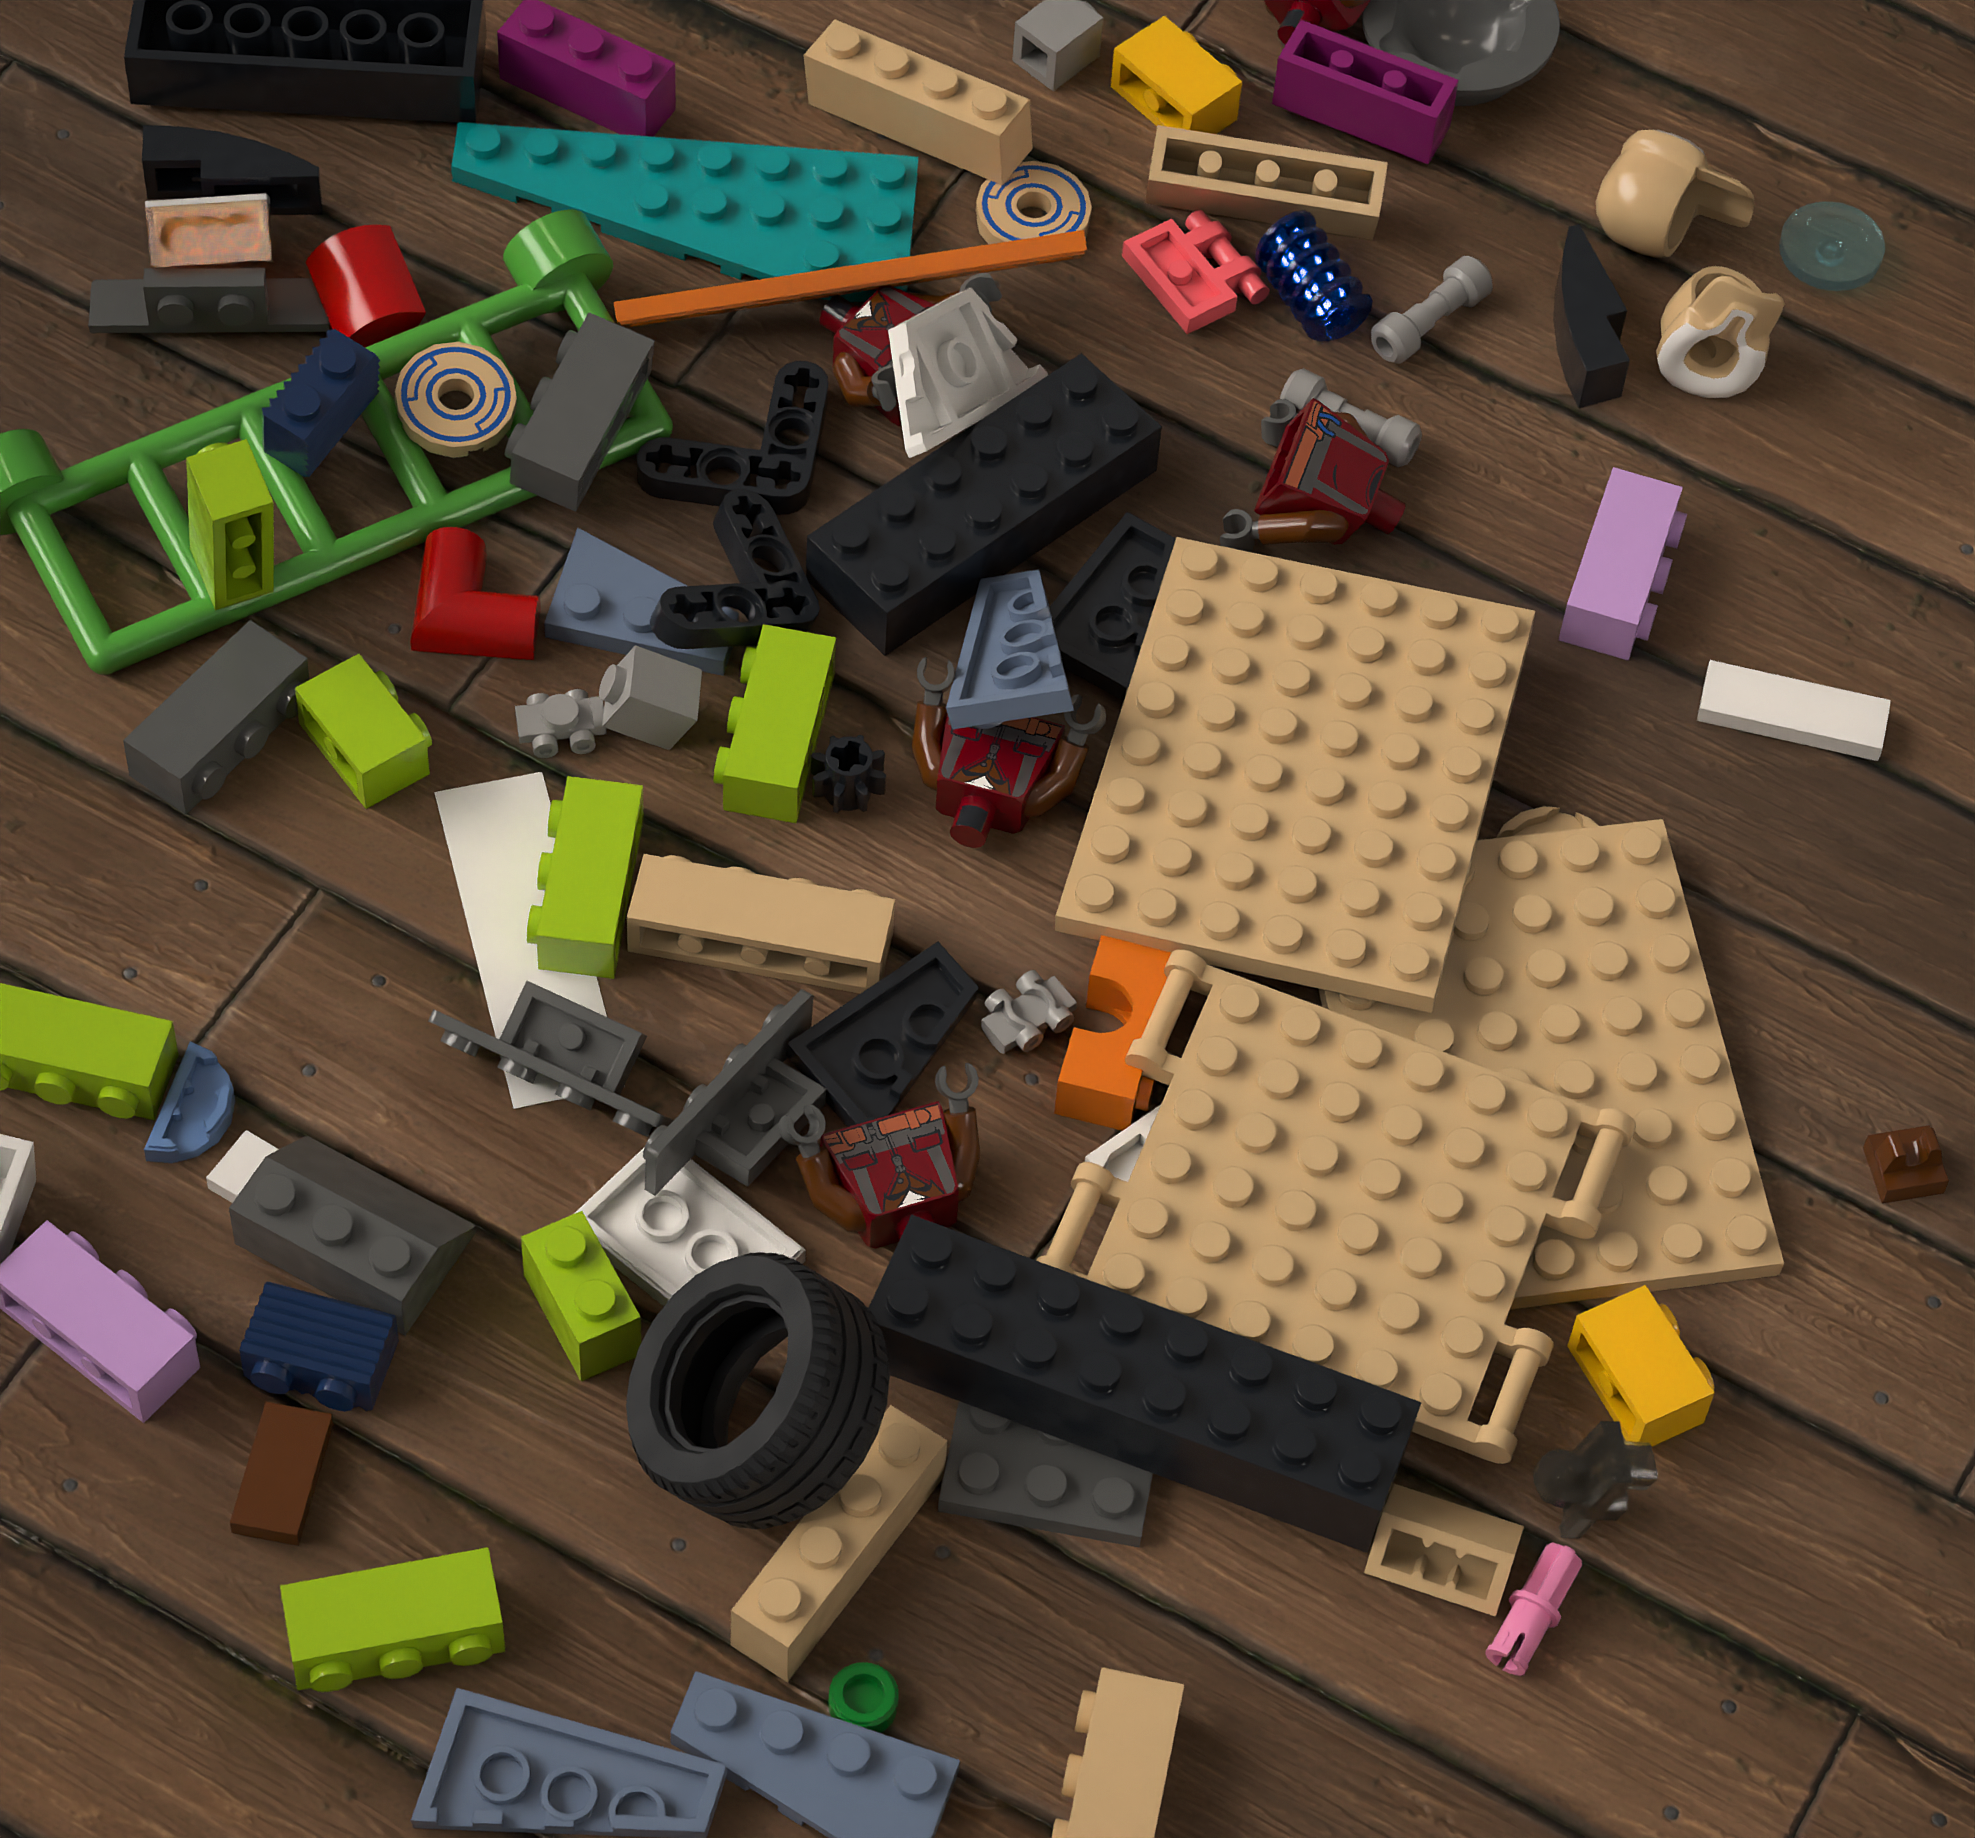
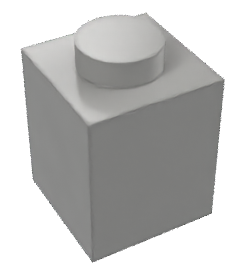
[1012,0,1103,92]
[599,645,702,750]

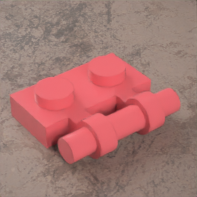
[1122,210,1270,334]

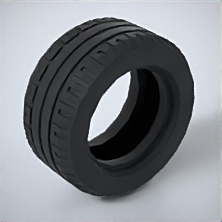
[626,1252,890,1530]

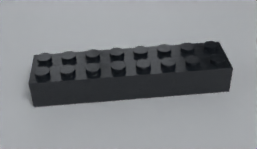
[868,1215,1422,1553]

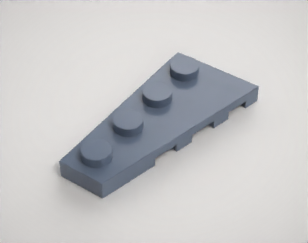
[946,569,1074,729]
[670,1671,960,1838]
[411,1688,728,1838]

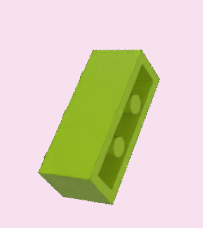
[186,439,274,610]
[713,624,836,824]
[527,776,644,979]
[0,983,179,1120]
[280,1547,505,1692]

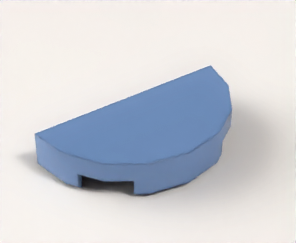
[144,1041,235,1163]

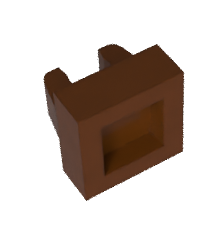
[1863,1125,1949,1204]

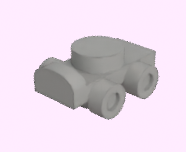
[515,689,607,758]
[981,970,1077,1054]

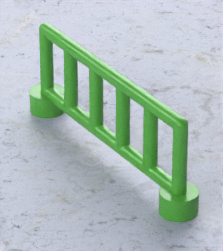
[0,209,673,675]

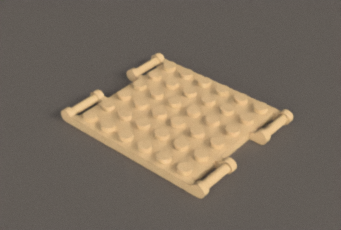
[1036,950,1636,1464]

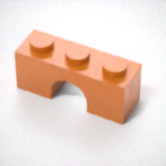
[1054,935,1172,1131]

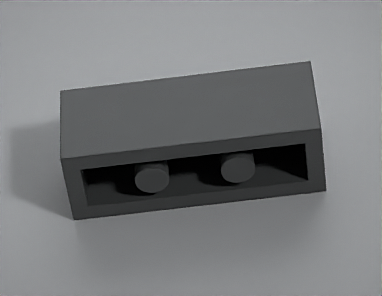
[505,312,655,512]
[123,620,310,815]

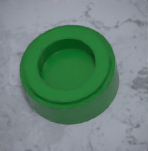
[828,1662,899,1733]

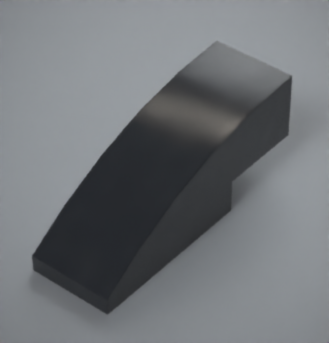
[142,125,323,216]
[1553,224,1630,409]

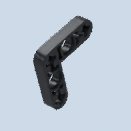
[637,361,828,515]
[650,489,820,650]

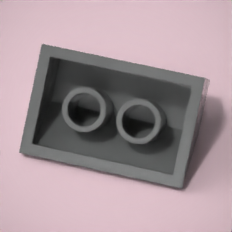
[229,1136,477,1336]

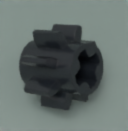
[811,735,886,813]

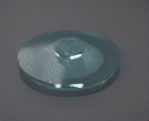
[1779,201,1885,291]

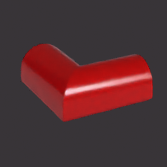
[410,527,541,660]

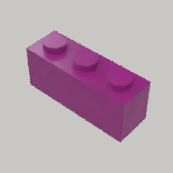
[497,0,676,137]
[1272,20,1459,165]

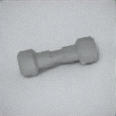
[1371,256,1493,364]
[1280,368,1422,468]

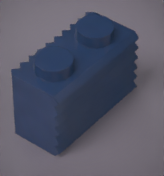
[262,329,381,477]
[239,1281,399,1411]

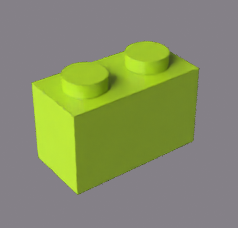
[295,654,432,809]
[521,1211,641,1381]

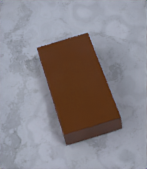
[230,1402,334,1546]

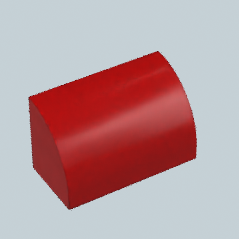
[306,225,426,347]

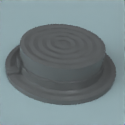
[1361,0,1560,106]

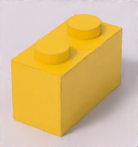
[1110,16,1242,134]
[1567,1285,1715,1454]

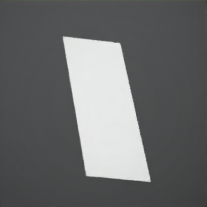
[434,772,625,1109]

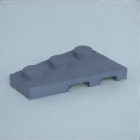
[544,527,739,676]

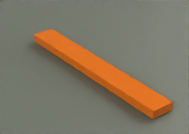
[614,230,1087,328]

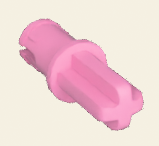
[1485,1542,1582,1676]

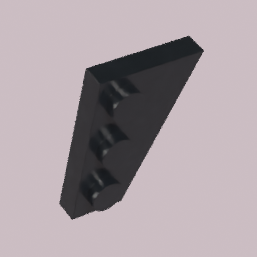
[1049,512,1176,701]
[785,941,979,1127]

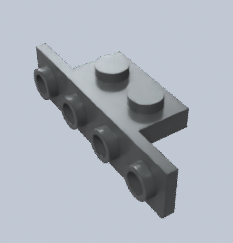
[89,268,329,333]
[428,981,674,1137]
[643,989,827,1196]

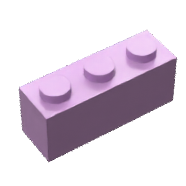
[1558,467,1688,661]
[0,1220,200,1423]

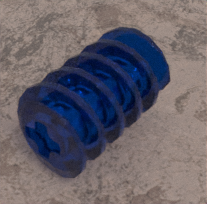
[1255,210,1373,341]

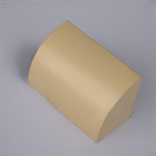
[1364,1484,1524,1617]

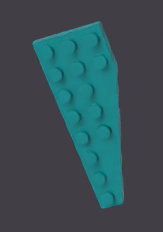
[451,122,919,302]

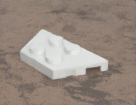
[888,288,1048,458]

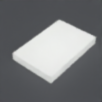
[574,1148,806,1306]

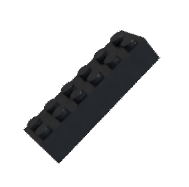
[124,0,487,124]
[806,353,1162,656]

